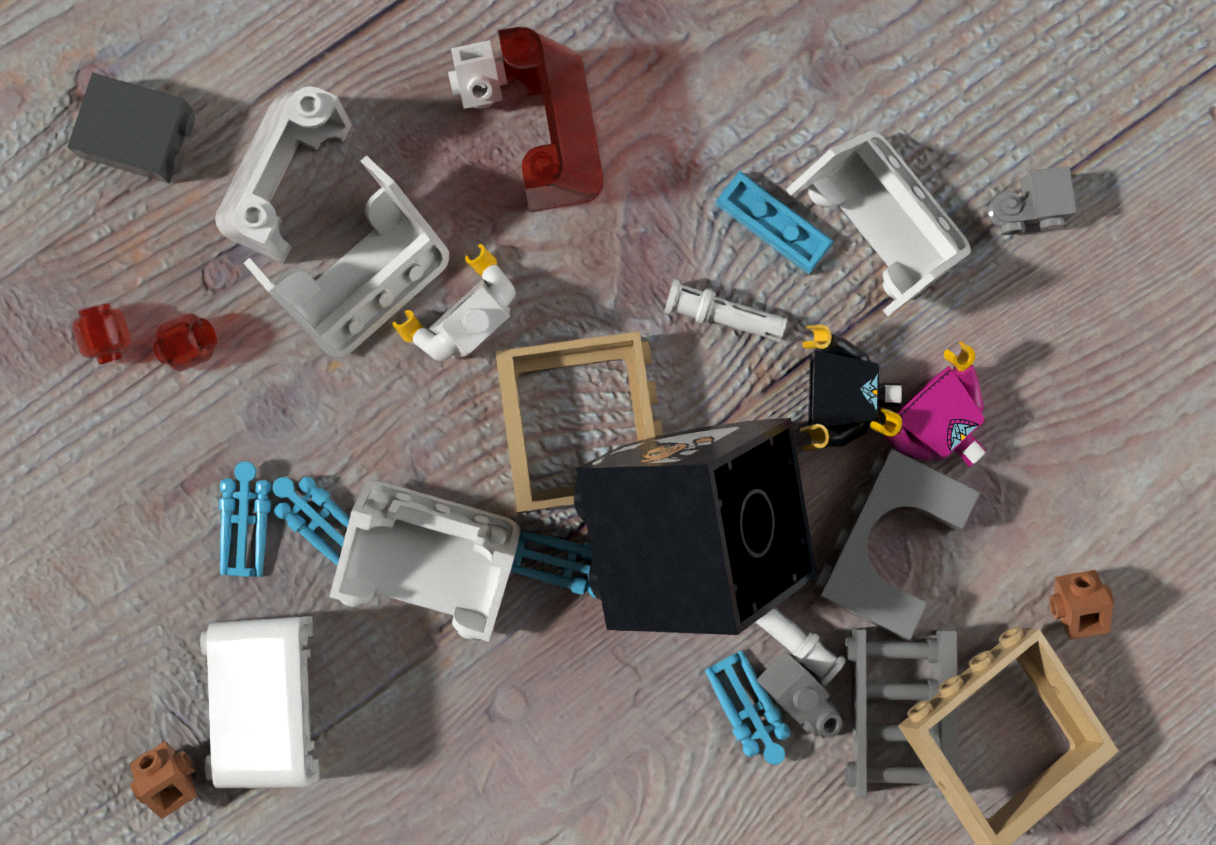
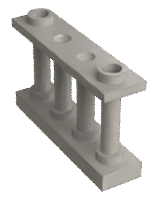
[845,629,958,799]

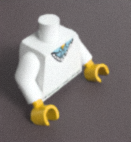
[392,244,515,361]

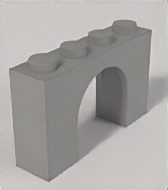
[814,449,980,640]

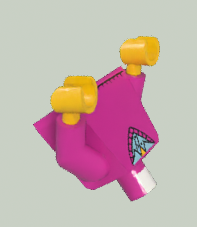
[870,341,987,467]

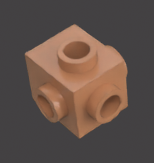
[1049,570,1114,640]
[130,741,197,819]

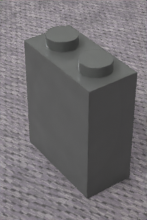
[67,72,195,184]

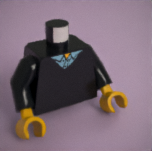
[800,324,902,451]

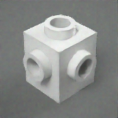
[448,40,507,109]

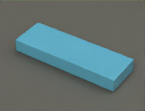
[715,171,834,275]

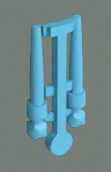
[219,461,272,577]
[272,477,350,565]
[510,531,596,598]
[705,650,791,765]

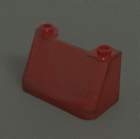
[498,27,603,212]

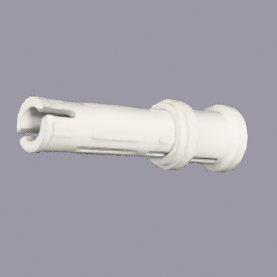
[664,278,787,342]
[756,607,847,688]

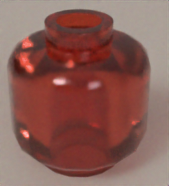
[72,303,132,364]
[153,313,217,372]

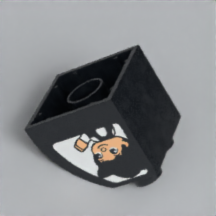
[574,418,817,635]

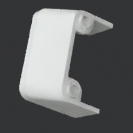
[786,131,971,316]
[244,155,449,358]

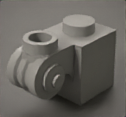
[987,166,1077,235]
[756,651,843,739]

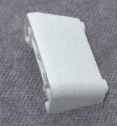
[215,86,352,264]
[329,481,521,642]
[200,616,319,788]

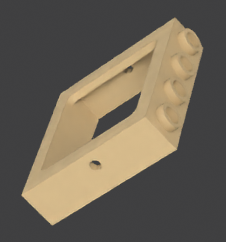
[495,331,663,514]
[898,626,1119,845]

